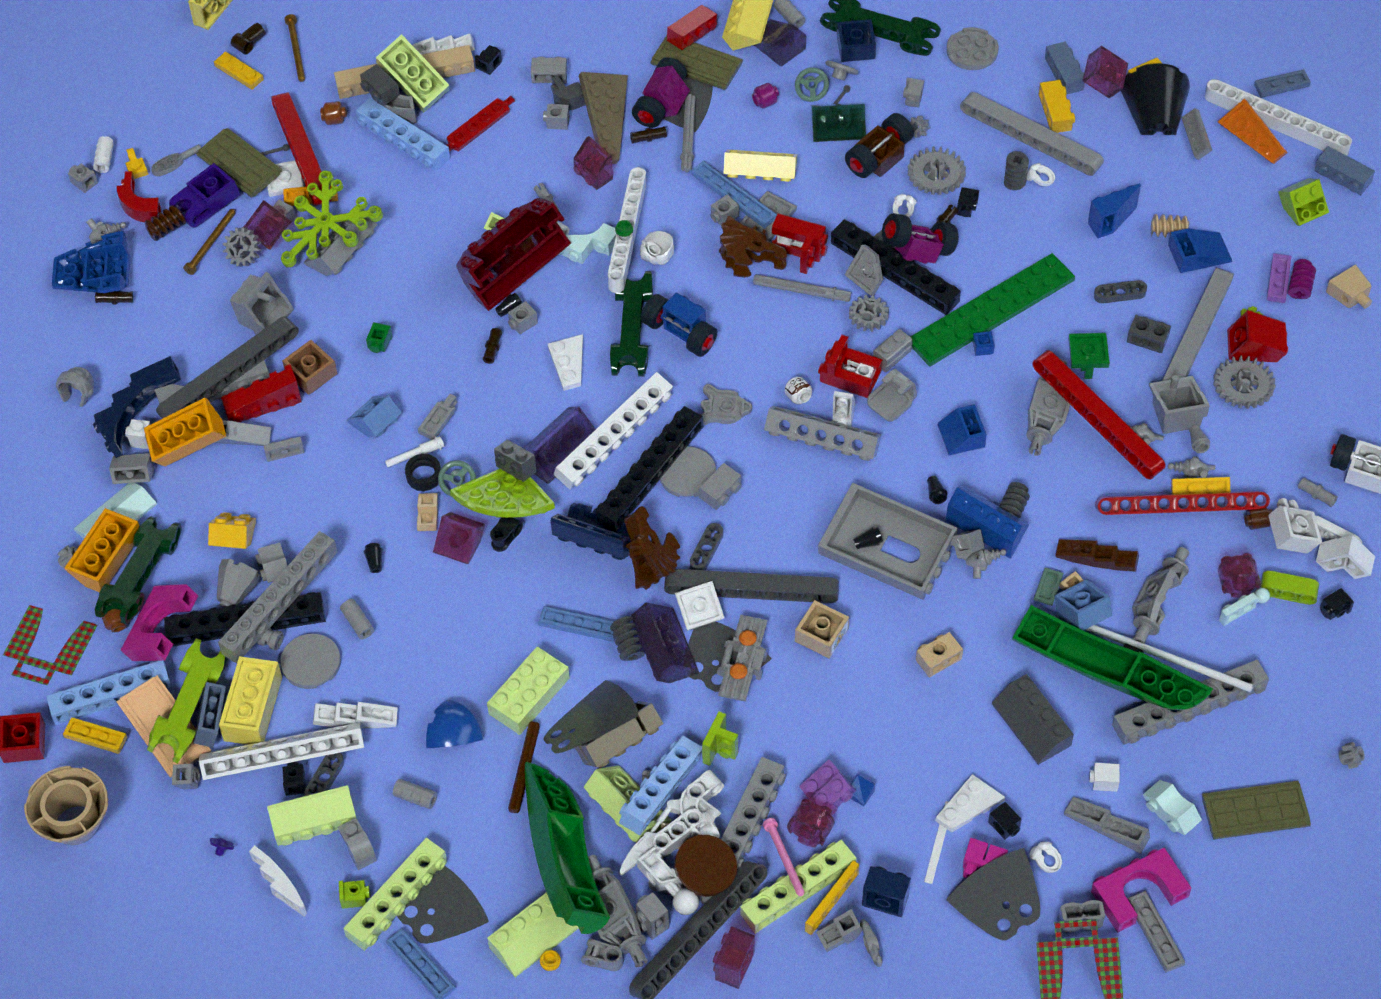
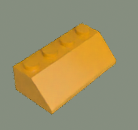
[144,398,226,466]
[64,508,140,592]

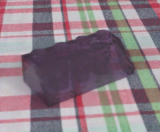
[524,406,596,484]
[631,602,699,683]

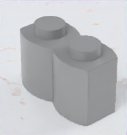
[1058,900,1105,932]

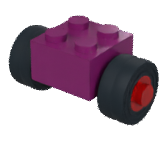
[632,57,690,128]
[882,213,958,264]

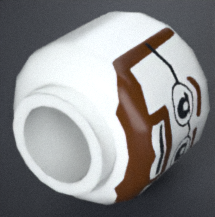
[785,377,812,404]

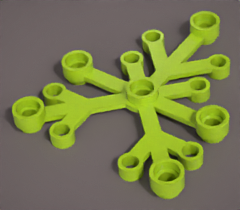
[281,170,383,268]

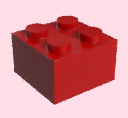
[0,712,45,763]

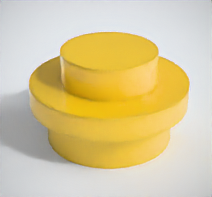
[540,950,561,971]

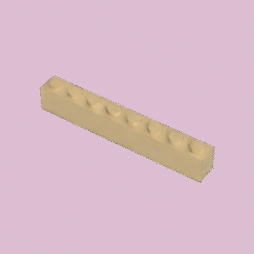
[334,45,475,99]

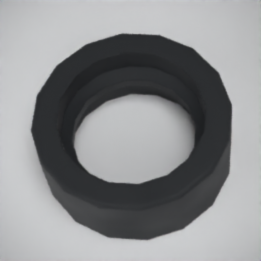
[405,454,441,491]

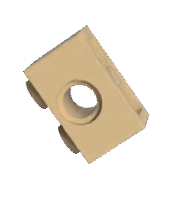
[916,632,963,678]

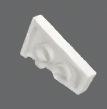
[548,334,583,391]
[935,774,1005,832]

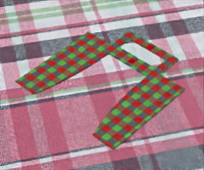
[3,605,97,685]
[1036,919,1123,999]

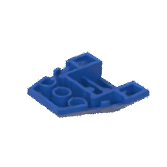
[52,231,130,293]

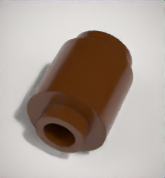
[1244,508,1272,530]

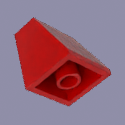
[1227,310,1288,362]

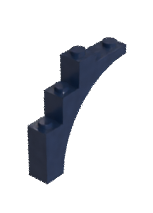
[93,356,181,458]

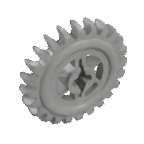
[908,146,966,195]
[1213,355,1276,409]

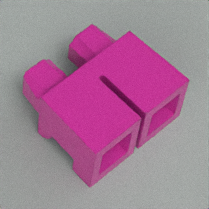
[963,838,1008,878]

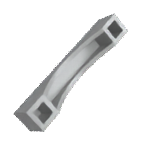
[155,360,270,404]

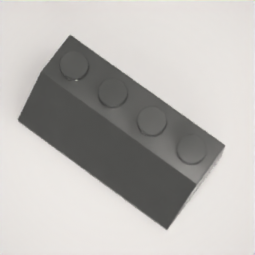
[992,674,1074,765]

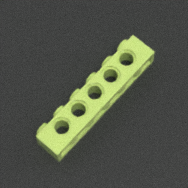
[343,838,447,951]
[740,839,857,934]

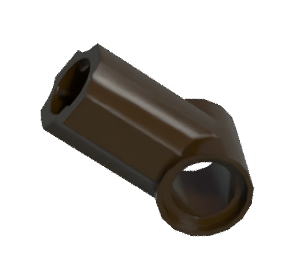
[231,23,266,55]

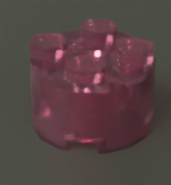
[1217,553,1261,598]
[787,799,835,848]

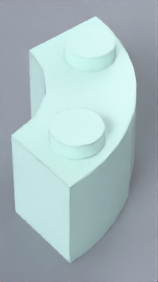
[1143,780,1202,835]

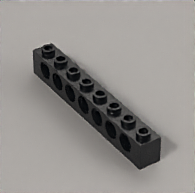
[831,219,961,315]
[596,406,704,532]
[164,592,326,647]

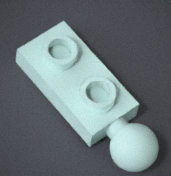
[1219,588,1270,626]

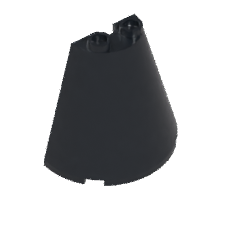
[1120,63,1190,135]

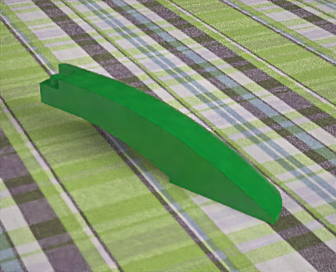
[1012,605,1213,710]
[525,762,610,934]

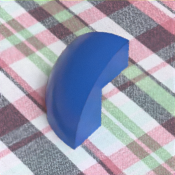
[426,700,483,748]

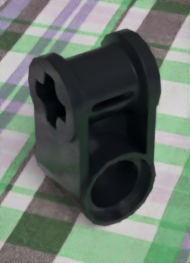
[490,517,523,552]

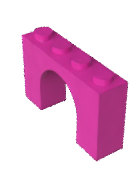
[121,584,198,661]
[1091,848,1191,933]

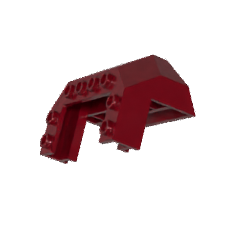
[456,198,571,311]

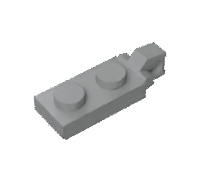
[418,394,457,440]

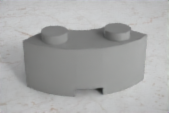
[377,95,416,123]
[255,542,287,583]

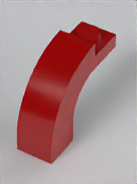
[117,171,161,223]

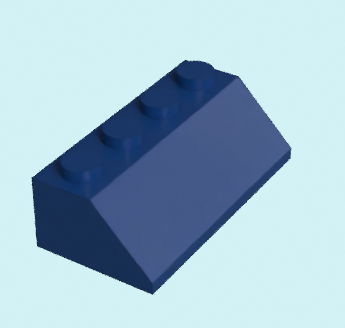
[945,486,1029,558]

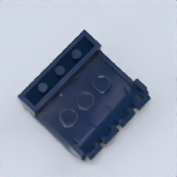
[550,503,630,560]

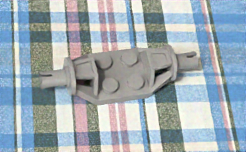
[1026,359,1070,456]
[1132,547,1189,644]
[588,855,648,967]

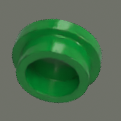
[615,220,633,237]

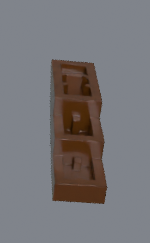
[1056,539,1139,572]

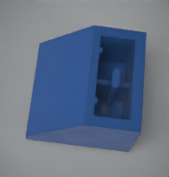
[937,404,987,455]

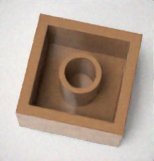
[282,340,337,395]

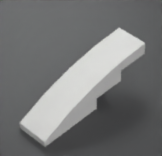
[412,33,475,55]
[313,702,398,728]
[249,845,307,917]

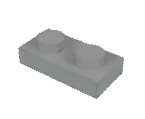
[263,437,304,462]

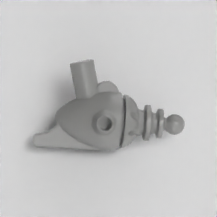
[86,218,126,244]
[1129,423,1164,445]
[1168,457,1216,478]
[957,549,1006,579]

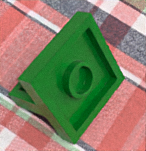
[1068,333,1110,379]

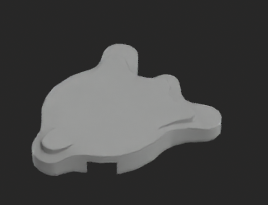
[701,384,752,425]

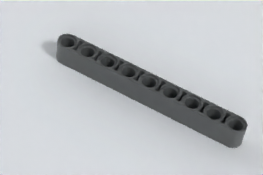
[156,316,299,419]
[664,569,839,603]
[629,861,767,999]

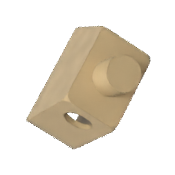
[1326,265,1372,309]

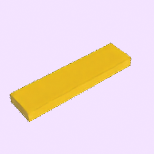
[805,860,859,935]

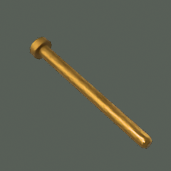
[284,14,305,82]
[183,209,235,275]

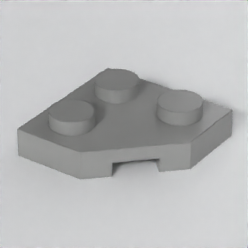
[845,244,883,296]

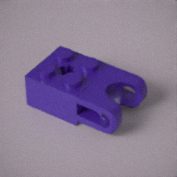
[169,163,240,228]

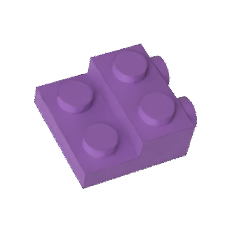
[799,759,856,818]

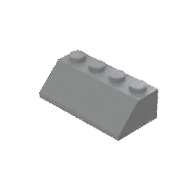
[303,209,377,276]

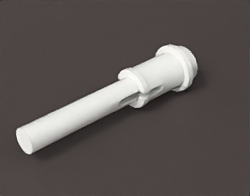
[385,436,445,468]

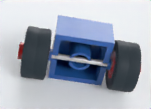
[640,292,717,357]

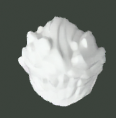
[640,231,674,265]

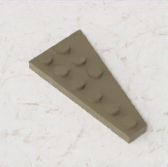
[579,72,628,164]

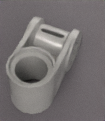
[581,939,624,971]

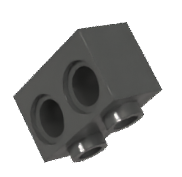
[1127,315,1171,353]

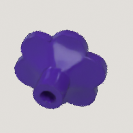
[210,838,234,856]

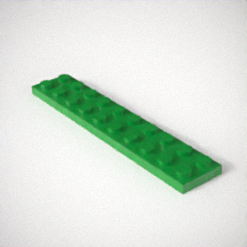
[910,253,1075,367]

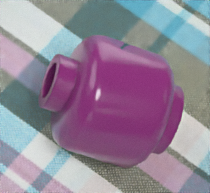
[752,83,779,108]

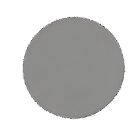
[946,27,999,70]
[660,447,716,497]
[280,634,341,689]

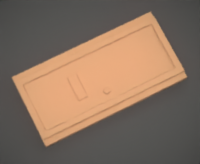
[116,675,211,778]

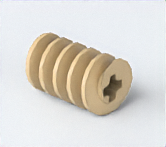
[1150,214,1189,238]

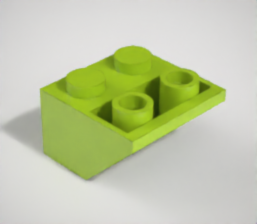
[1278,178,1329,226]

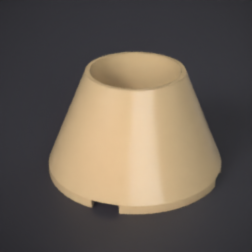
[24,766,108,845]

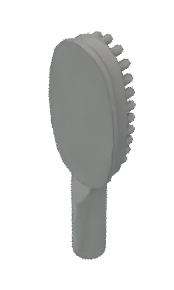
[152,144,201,176]

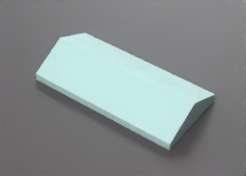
[74,483,157,539]

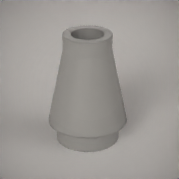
[1189,425,1210,453]

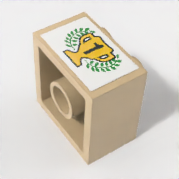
[795,600,849,659]

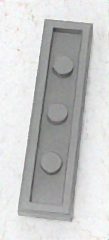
[1127,891,1185,973]

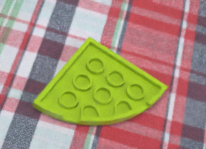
[450,469,555,518]

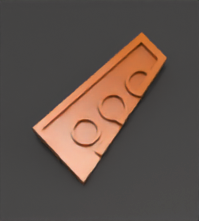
[1218,99,1288,164]

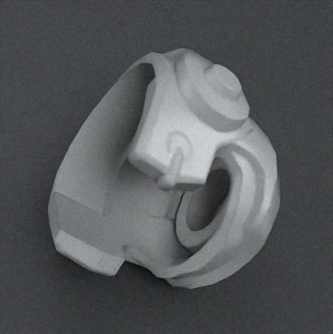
[56,367,94,407]

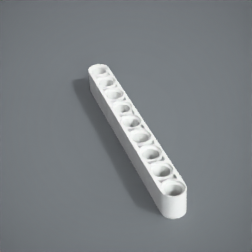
[1205,79,1352,156]
[608,167,646,293]

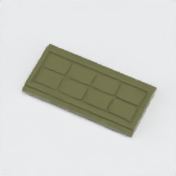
[650,35,743,90]
[196,128,282,198]
[1202,781,1311,840]

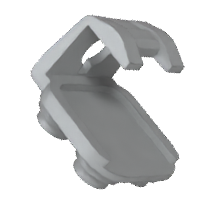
[867,369,917,422]

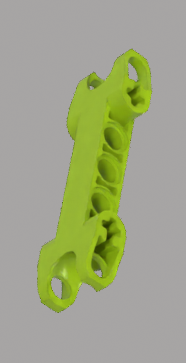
[147,638,225,764]

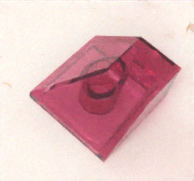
[244,200,292,250]

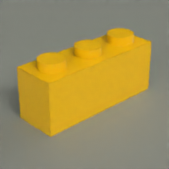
[1038,80,1075,133]

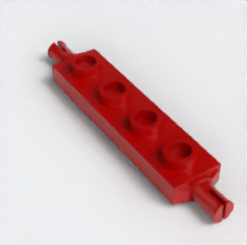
[446,96,515,152]

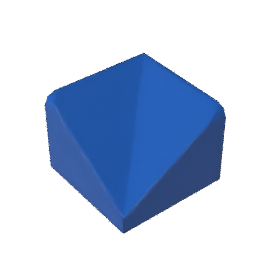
[972,331,995,356]
[851,775,875,806]

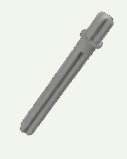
[680,94,696,173]
[753,274,851,302]

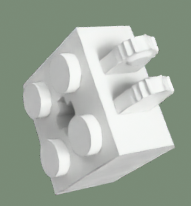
[1268,498,1322,554]

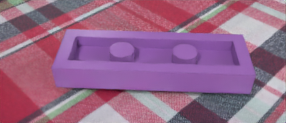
[1267,253,1292,303]

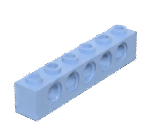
[356,98,450,171]
[46,661,172,725]
[619,736,702,835]

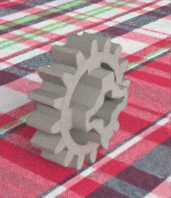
[223,227,262,267]
[849,295,889,332]

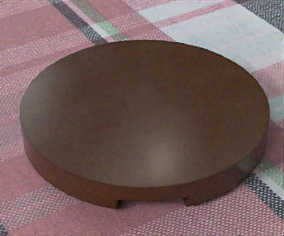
[674,835,737,897]

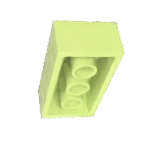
[376,34,450,113]
[487,647,570,735]

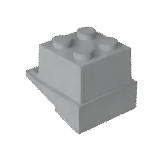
[230,272,294,335]
[1149,375,1210,434]

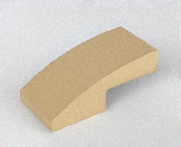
[417,493,438,531]

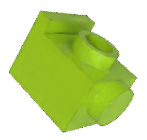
[339,880,370,909]

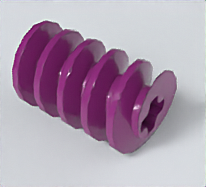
[1287,259,1316,299]

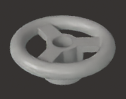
[825,60,858,81]

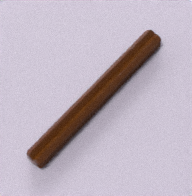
[508,721,540,813]

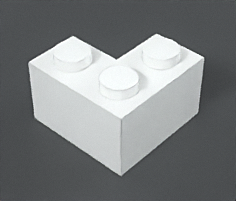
[1316,535,1375,579]

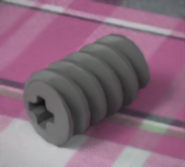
[1004,151,1029,190]
[1000,482,1030,518]
[610,616,645,661]

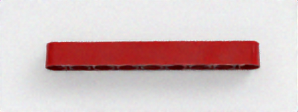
[271,92,332,206]
[1032,350,1165,480]
[1095,491,1270,515]

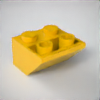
[208,512,256,549]

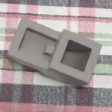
[816,909,862,952]

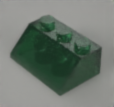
[811,102,866,142]

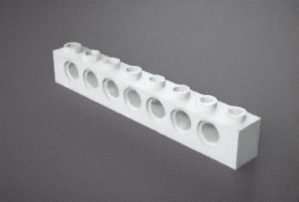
[554,372,673,490]
[199,722,364,780]

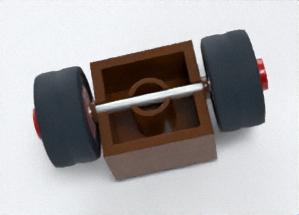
[845,113,914,178]

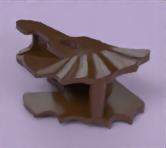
[719,216,787,278]
[625,506,680,590]

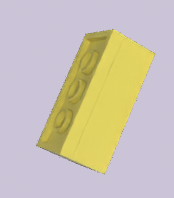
[219,656,282,745]

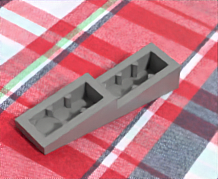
[1064,797,1150,854]

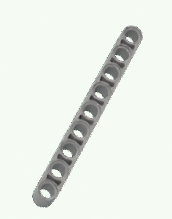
[960,92,1104,176]
[1162,267,1234,381]

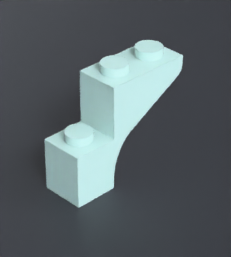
[558,223,616,264]

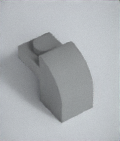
[338,818,377,870]

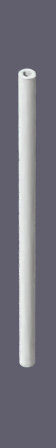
[1086,625,1253,692]

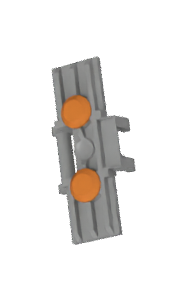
[717,615,768,702]

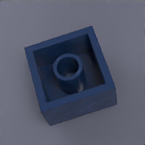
[837,19,876,62]
[862,866,911,918]

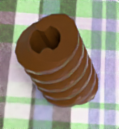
[145,205,186,241]

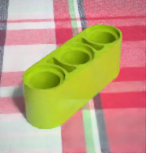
[1260,571,1319,605]

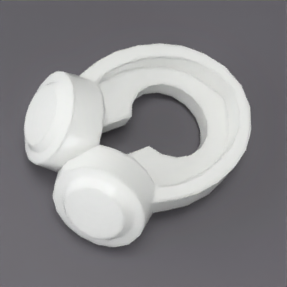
[1027,163,1055,187]
[893,194,917,218]
[1029,842,1062,873]

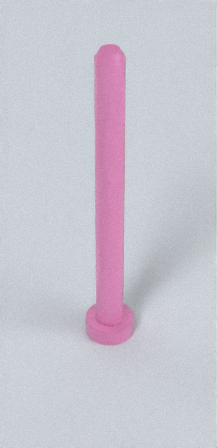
[763,818,805,896]

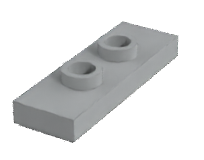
[1182,108,1212,160]

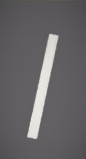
[924,801,948,884]

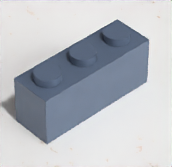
[1045,41,1086,95]
[1314,146,1375,195]
[193,682,226,748]

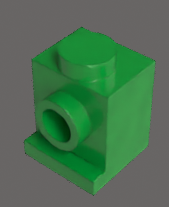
[366,322,393,353]

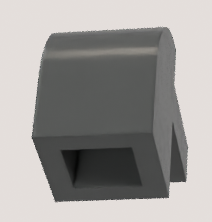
[550,75,586,110]

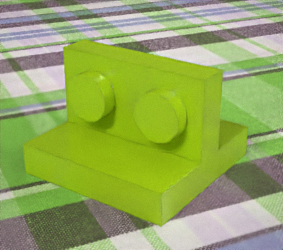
[702,711,738,766]

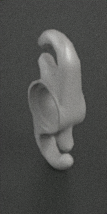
[860,919,883,967]

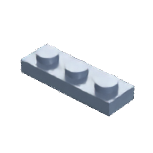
[1254,69,1311,98]

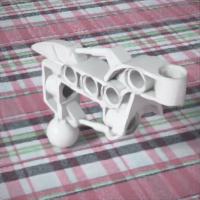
[619,770,724,915]

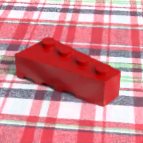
[221,364,301,423]

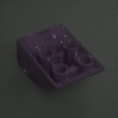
[754,19,806,67]

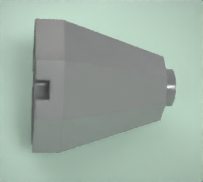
[217,559,261,607]

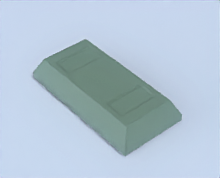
[1033,568,1064,606]

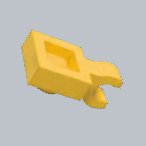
[125,148,148,179]

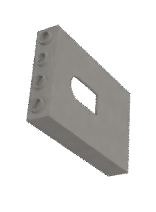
[818,483,957,600]

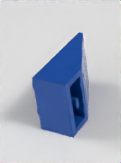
[1088,183,1141,239]
[1168,228,1232,273]

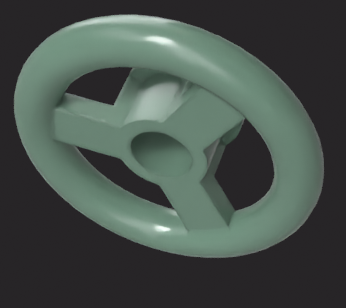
[795,67,829,102]
[438,460,476,496]

